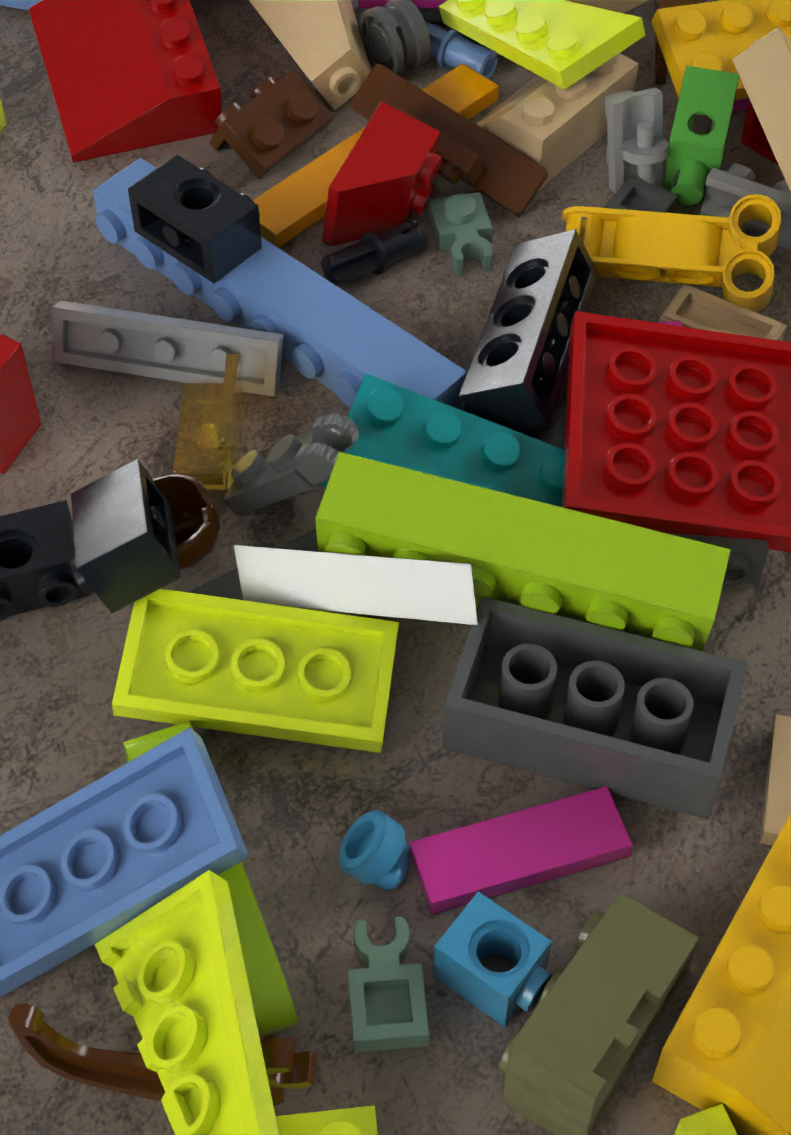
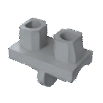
[604,87,669,194]
[700,162,791,250]

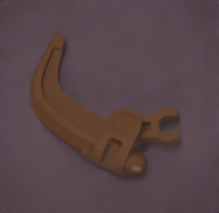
[8,1003,317,1106]

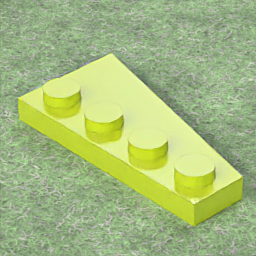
[94,870,279,1135]

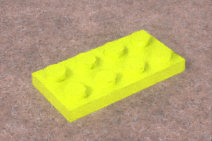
[112,589,399,753]

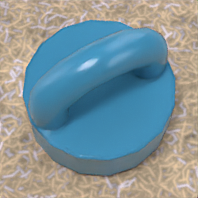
[338,810,410,890]

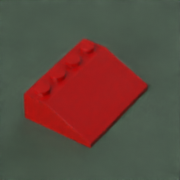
[28,0,222,163]

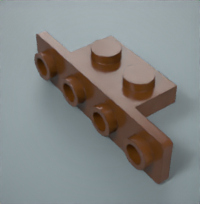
[350,64,548,216]

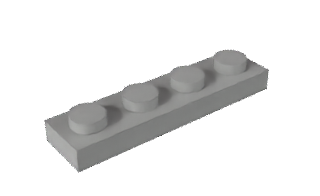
[52,300,284,397]

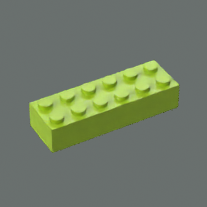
[315,452,731,651]

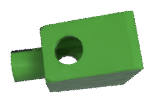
[663,66,739,205]

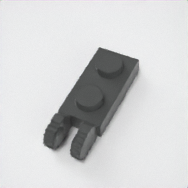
[222,412,360,516]

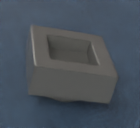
[604,176,678,213]

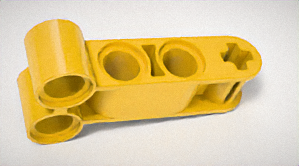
[562,194,781,313]

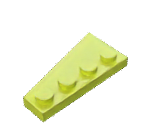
[438,0,646,90]

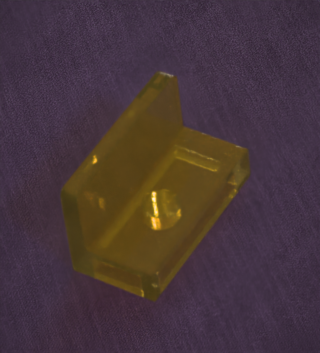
[173,354,244,489]

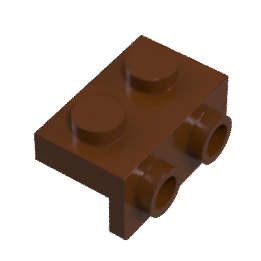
[209,70,335,178]

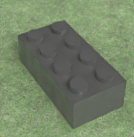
[442,596,747,820]

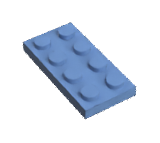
[0,727,250,997]

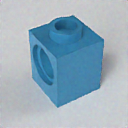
[433,891,553,1027]

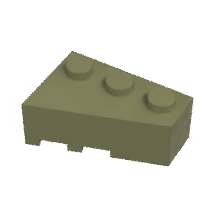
[498,893,699,1135]

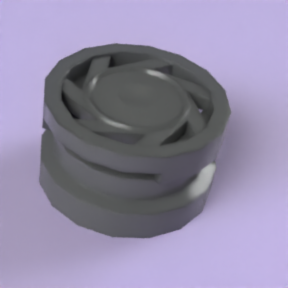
[359,0,431,75]

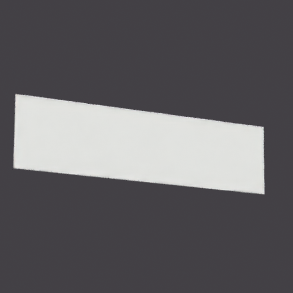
[234,545,478,625]

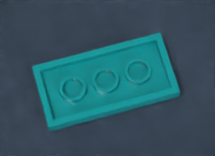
[320,373,565,507]

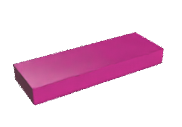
[409,786,633,915]

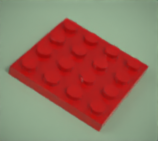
[562,311,791,553]

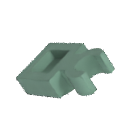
[428,192,493,276]
[348,916,430,1053]

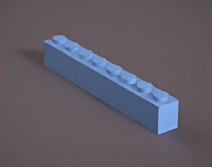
[92,158,467,411]

